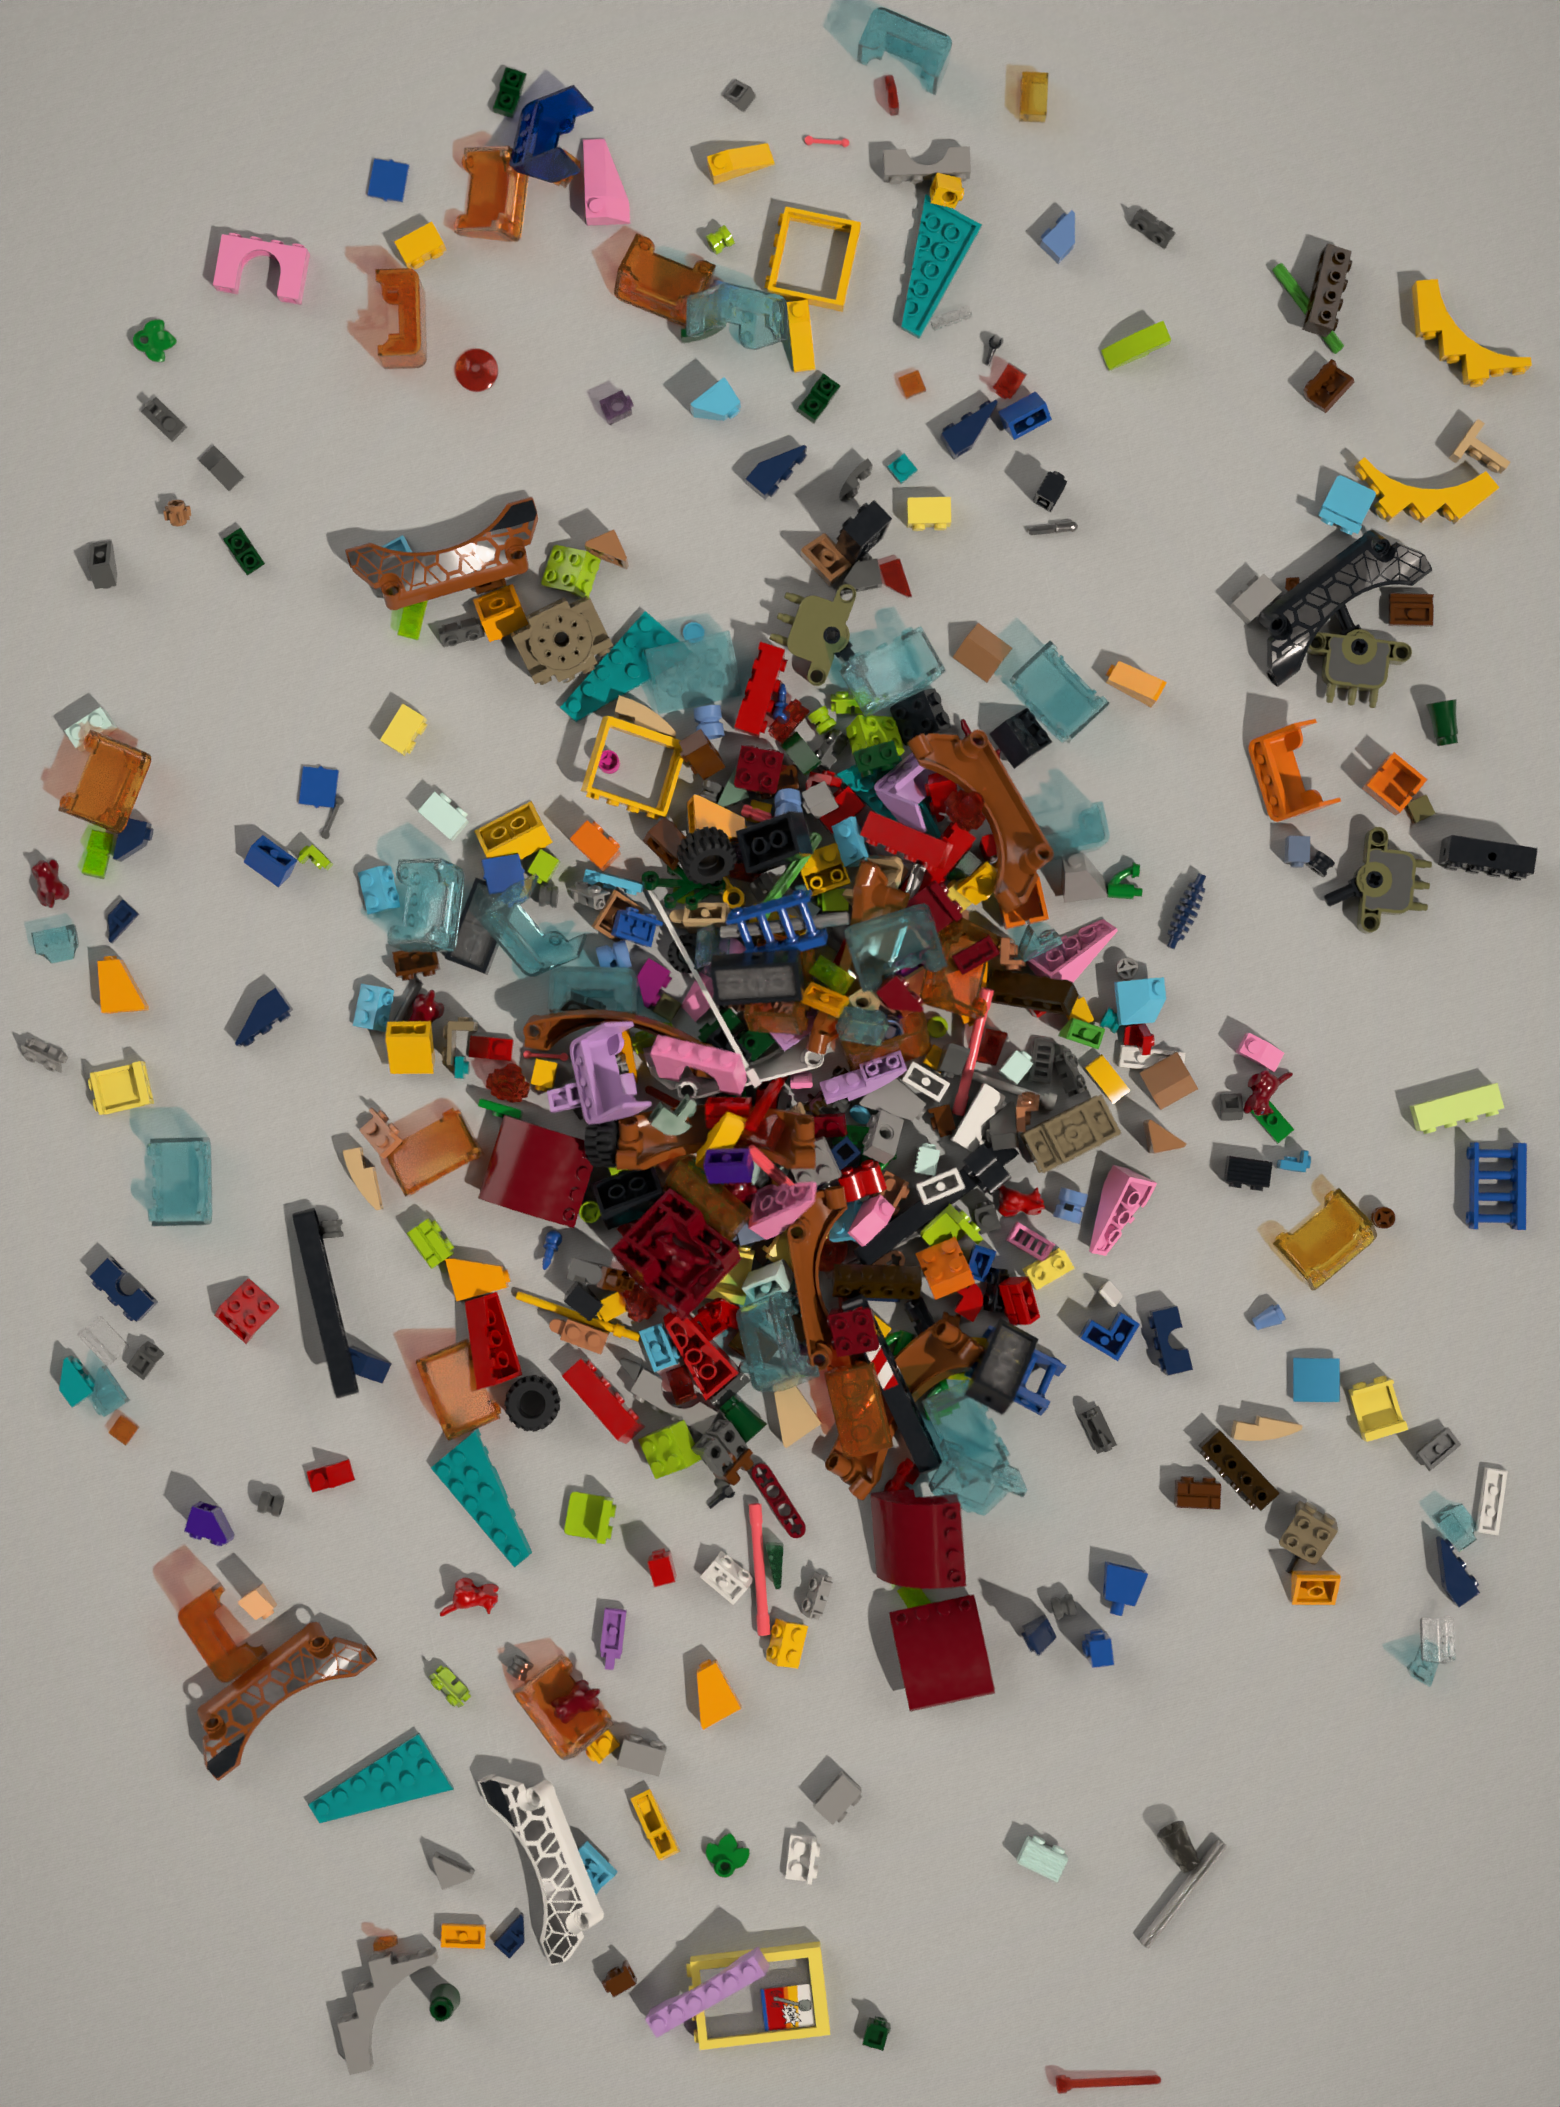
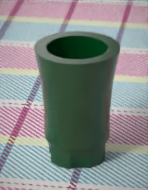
[1426,699,1458,746]
[720,1395,767,1443]
[429,1983,460,2022]

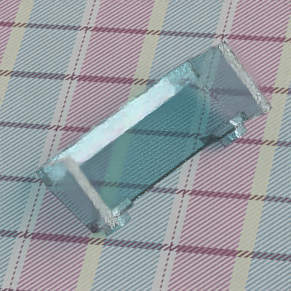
[481,874,587,977]

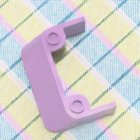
[874,753,958,833]
[570,1022,651,1124]

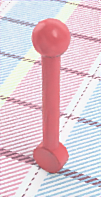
[805,136,849,147]
[523,1050,568,1061]

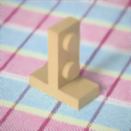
[1449,419,1510,474]

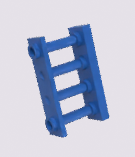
[726,889,828,953]
[1466,1142,1527,1230]
[964,1325,1067,1416]

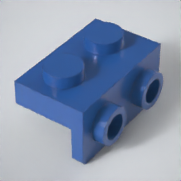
[611,907,663,947]

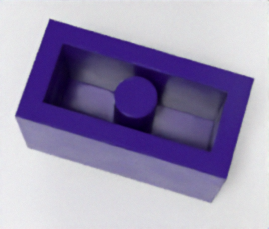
[704,1148,754,1184]

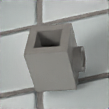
[802,781,839,819]

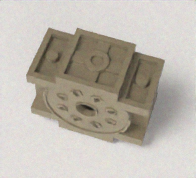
[510,595,613,685]
[1019,1094,1122,1173]

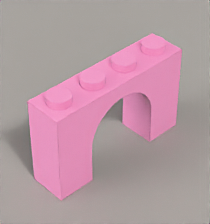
[213,233,310,305]
[650,1035,747,1097]

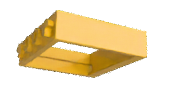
[764,206,861,312]
[581,716,683,820]

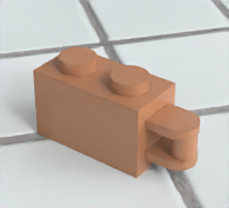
[549,1318,610,1355]

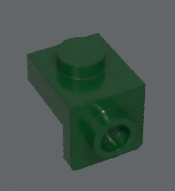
[862,2016,891,2051]

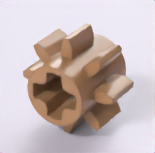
[163,500,191,527]

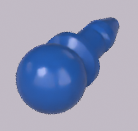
[772,683,789,724]
[542,1230,562,1270]

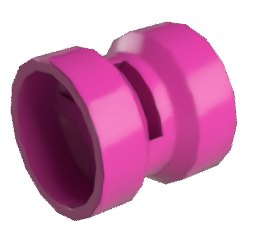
[599,750,620,774]

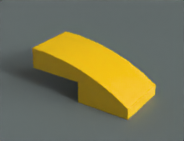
[1084,1054,1130,1104]

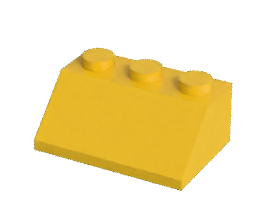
[474,801,553,860]

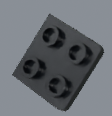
[890,688,951,746]

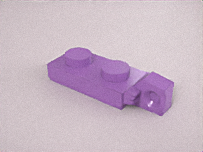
[600,1607,627,1670]

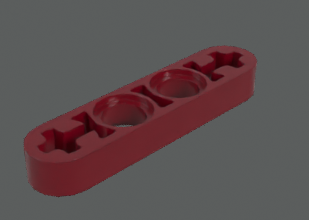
[752,1463,806,1538]

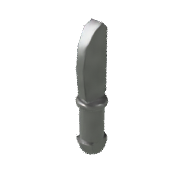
[1029,521,1078,535]

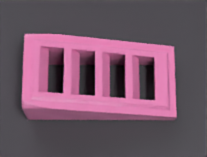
[790,1071,812,1089]
[1005,1222,1055,1262]

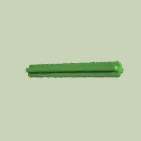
[1272,263,1344,354]
[756,832,822,918]

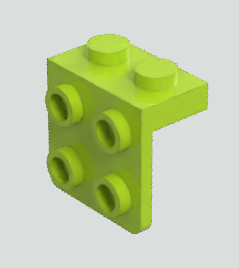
[541,545,601,598]
[846,715,904,756]
[920,1204,983,1246]
[564,1491,617,1544]

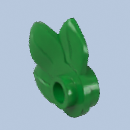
[133,319,177,362]
[706,1833,750,1878]

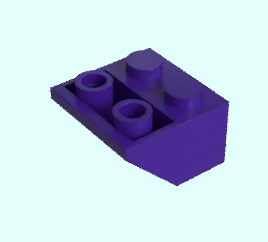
[184,1501,235,1546]

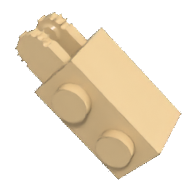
[669,903,732,934]

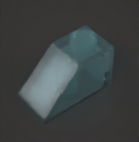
[92,1365,130,1417]

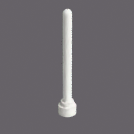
[960,1070,1058,1111]

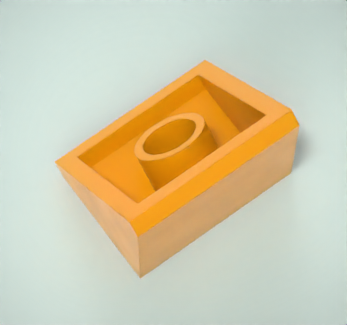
[1291,1570,1341,1605]

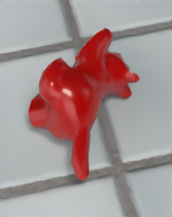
[998,1185,1045,1217]
[440,1578,499,1617]

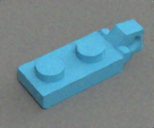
[583,869,644,895]

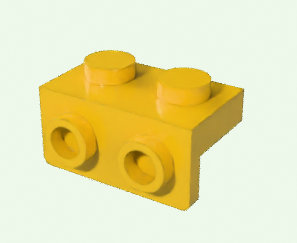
[766,1618,808,1669]

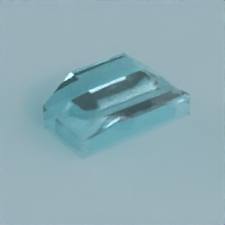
[31,924,79,964]
[1432,1504,1477,1552]

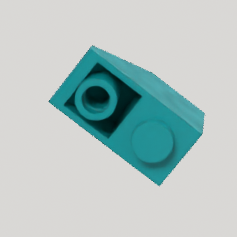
[59,1356,97,1407]

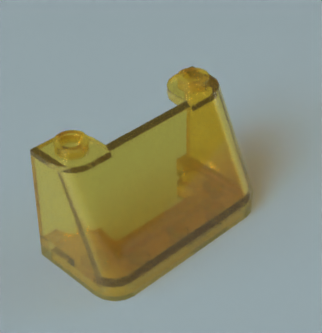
[1273,1188,1377,1291]

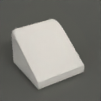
[1098,1281,1123,1307]

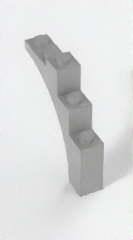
[337,1948,438,2075]

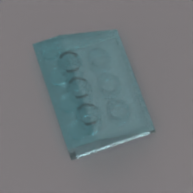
[643,630,742,715]

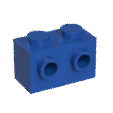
[998,391,1052,440]
[244,835,298,888]
[1082,1629,1114,1668]

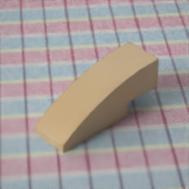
[615,696,676,738]
[343,1147,383,1210]
[1230,1415,1303,1441]

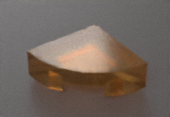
[373,1935,398,1952]

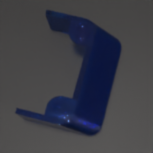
[509,85,594,183]

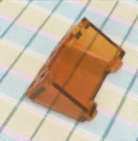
[454,146,529,242]
[614,233,716,326]
[58,730,151,834]
[919,917,1002,1019]
[839,1011,932,1072]
[386,1108,485,1197]
[416,1338,502,1441]
[512,1654,614,1760]

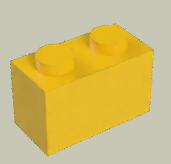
[394,222,446,270]

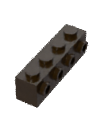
[1302,244,1352,337]
[987,969,1079,1016]
[832,1264,922,1299]
[1198,1428,1280,1511]

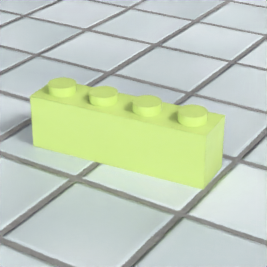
[1409,1083,1504,1134]

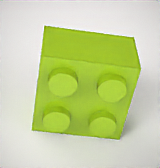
[638,1420,702,1480]

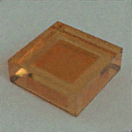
[898,370,926,399]
[108,1415,140,1445]

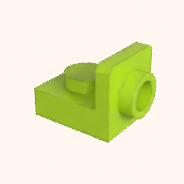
[297,844,333,870]

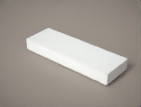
[1118,1045,1186,1070]
[1475,1467,1508,1536]

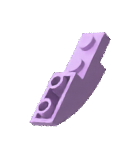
[819,1050,907,1104]
[547,1073,638,1113]

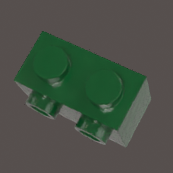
[736,1018,785,1062]

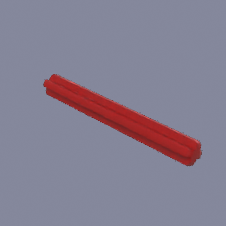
[745,1075,790,1132]

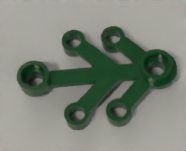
[641,865,726,910]

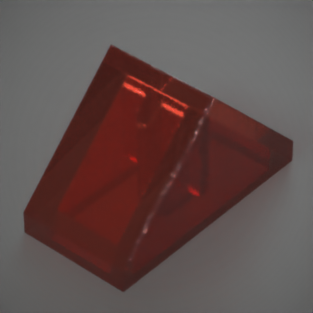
[976,1028,1007,1066]
[740,1113,786,1153]
[666,1364,698,1406]

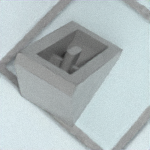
[432,1852,475,1890]

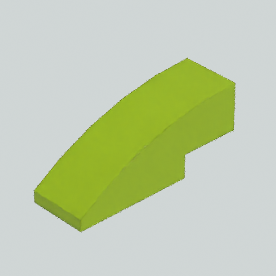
[1101,321,1171,371]

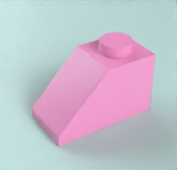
[1236,1033,1284,1072]
[848,1195,895,1247]

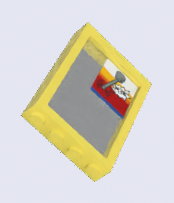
[686,1941,830,2050]

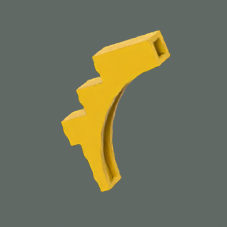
[1412,279,1532,387]
[1354,457,1500,524]

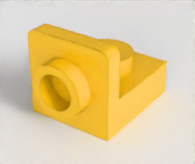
[585,1727,621,1764]

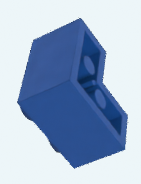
[1078,1312,1140,1361]

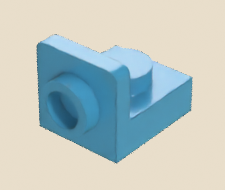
[1276,1150,1311,1172]

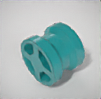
[1099,1007,1120,1034]

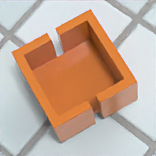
[1362,752,1428,815]
[570,820,621,872]
[999,877,1049,930]
[915,1237,975,1300]

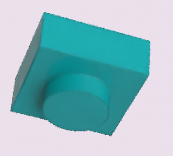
[887,453,918,485]
[455,1056,470,1079]

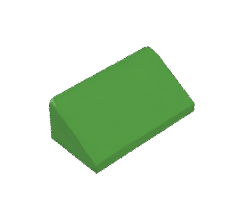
[1058,1017,1105,1050]

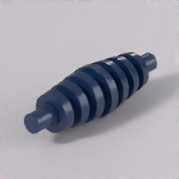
[1167,873,1206,950]

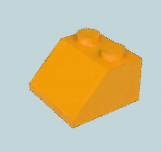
[473,584,529,642]

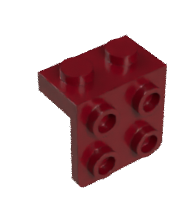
[734,745,784,795]
[904,881,963,940]
[827,1307,880,1357]

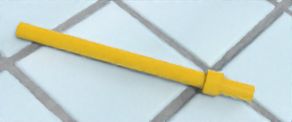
[516,1291,640,1342]

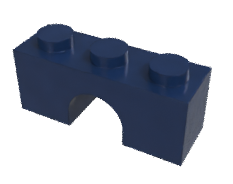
[89,1257,158,1322]
[1147,1305,1193,1376]

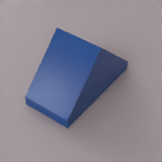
[968,1244,996,1282]

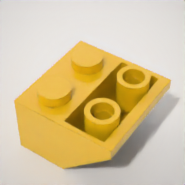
[800,843,851,897]

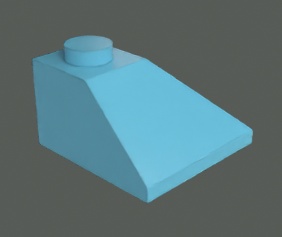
[690,377,741,421]
[1114,977,1166,1025]

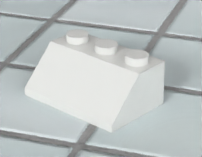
[950,1083,1007,1153]

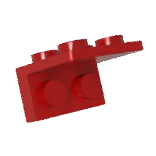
[214,1279,279,1344]

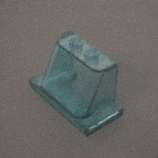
[928,1438,1027,1516]

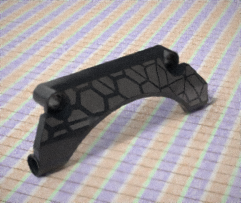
[1258,530,1432,687]

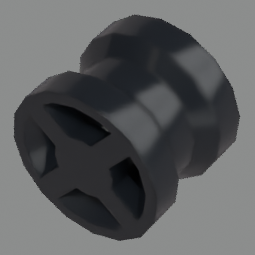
[1307,851,1335,877]

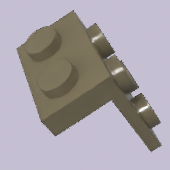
[443,1017,478,1065]
[1279,1500,1338,1565]

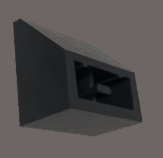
[989,708,1052,769]

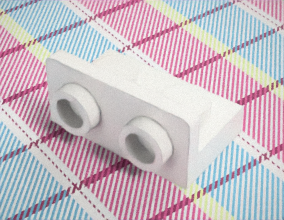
[700,1551,754,1605]
[785,1833,820,1885]

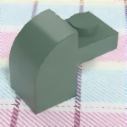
[647,1094,697,1136]

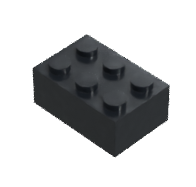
[835,500,892,566]
[736,811,814,874]
[591,1166,664,1230]

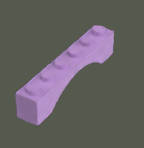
[645,1947,770,2038]

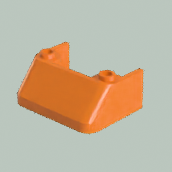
[1248,719,1341,822]

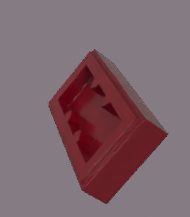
[951,934,1000,975]

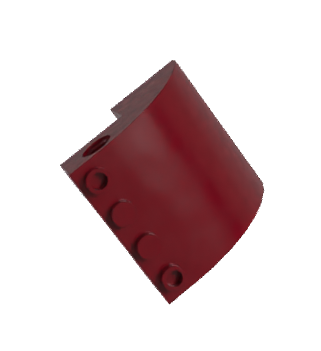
[478,1115,593,1228]
[610,1188,742,1321]
[870,1489,966,1589]
[889,1594,995,1712]

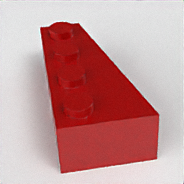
[734,642,788,738]
[860,811,953,871]
[898,822,976,891]
[465,1292,523,1390]
[663,1312,738,1401]
[562,1358,645,1444]

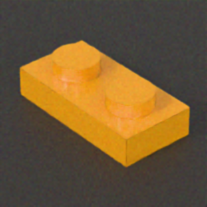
[801,982,849,1018]
[441,1923,486,1949]

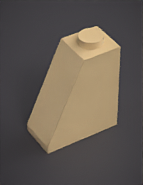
[774,1379,822,1448]

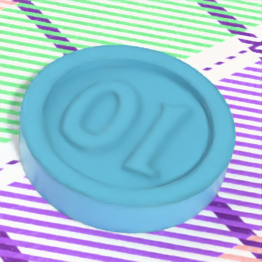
[683,622,704,644]
[850,1105,871,1124]

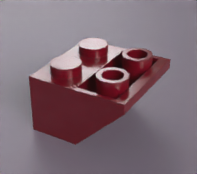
[872,973,924,1012]

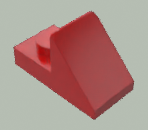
[468,1036,514,1061]
[307,1459,355,1493]

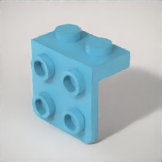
[1319,475,1376,535]
[832,817,871,867]

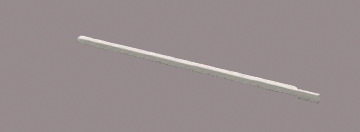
[640,876,762,1088]

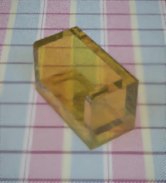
[1019,72,1048,122]

